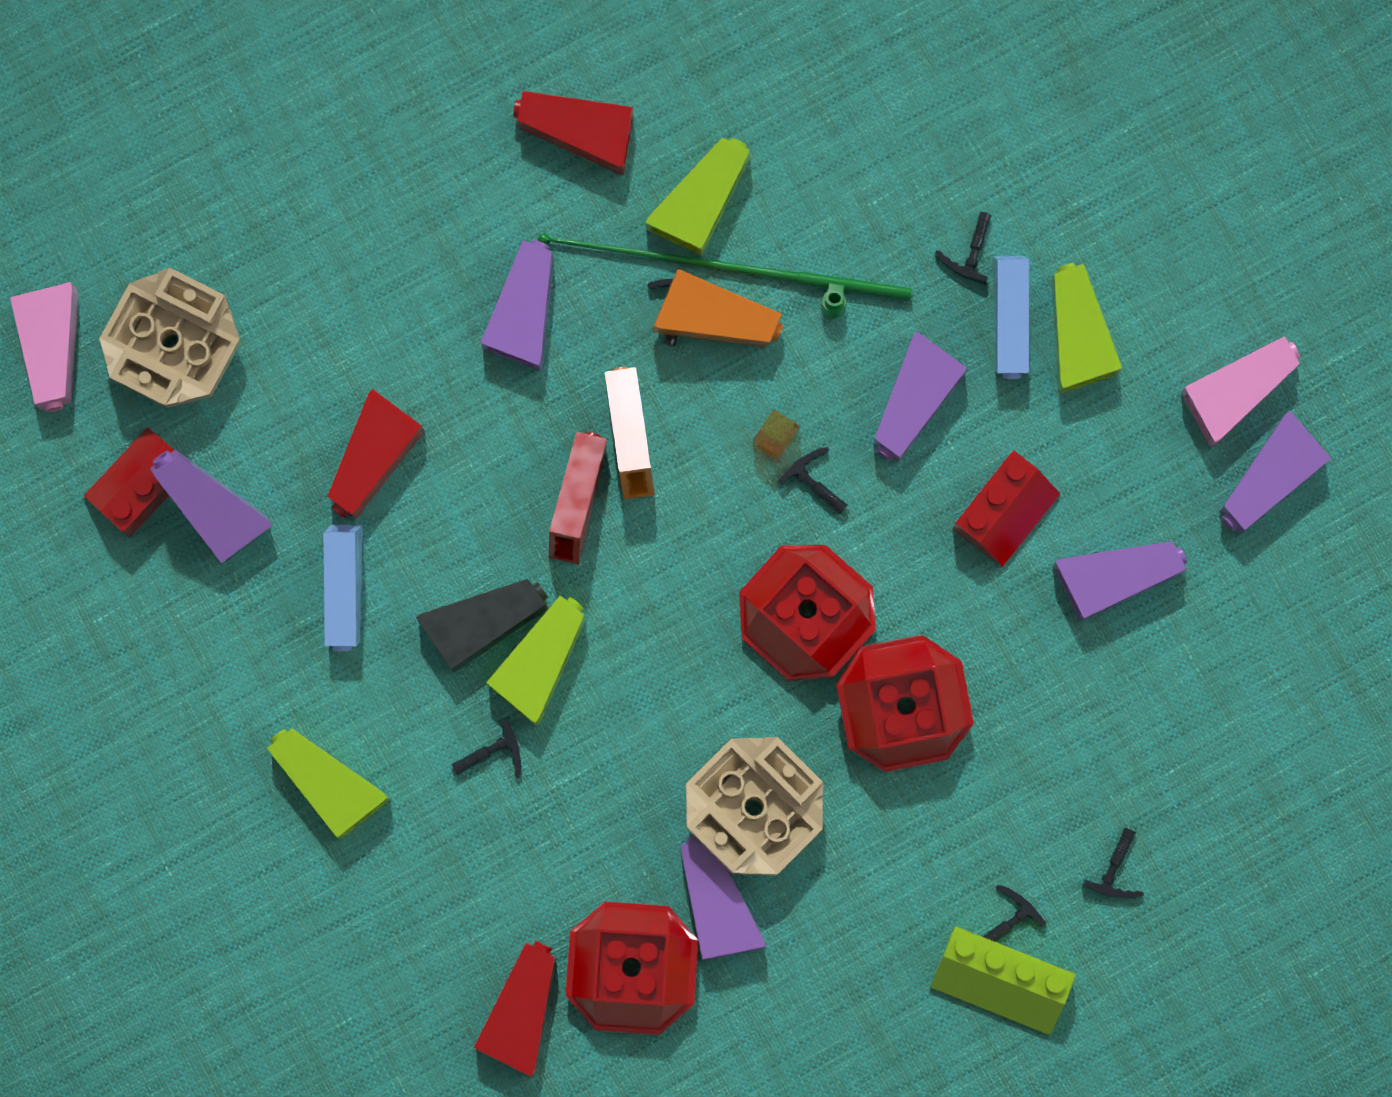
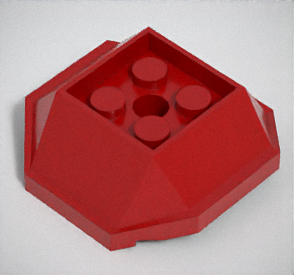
[739,545,876,681]
[836,634,974,772]
[565,901,698,1035]

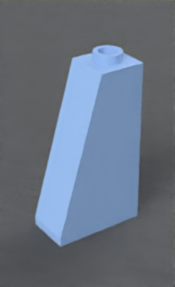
[993,256,1029,379]
[323,524,363,651]

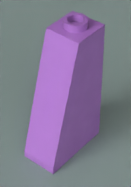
[481,240,553,371]
[873,331,967,463]
[1220,411,1331,535]
[150,449,272,563]
[1053,541,1187,622]
[680,836,766,960]

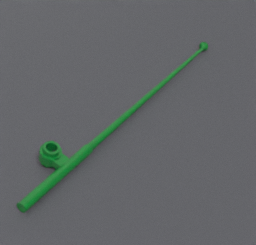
[537,233,912,319]

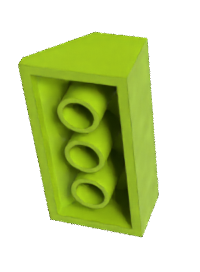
[930,926,1076,1035]

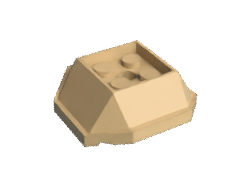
[99,267,241,408]
[686,737,823,876]

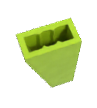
[645,137,750,256]
[1052,263,1122,394]
[486,596,586,726]
[267,729,391,840]

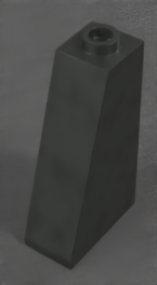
[416,579,548,672]

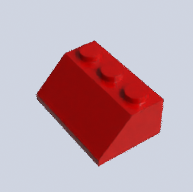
[83,427,174,538]
[953,450,1060,568]

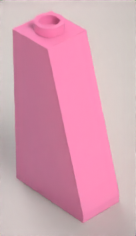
[10,282,78,412]
[1181,336,1300,448]

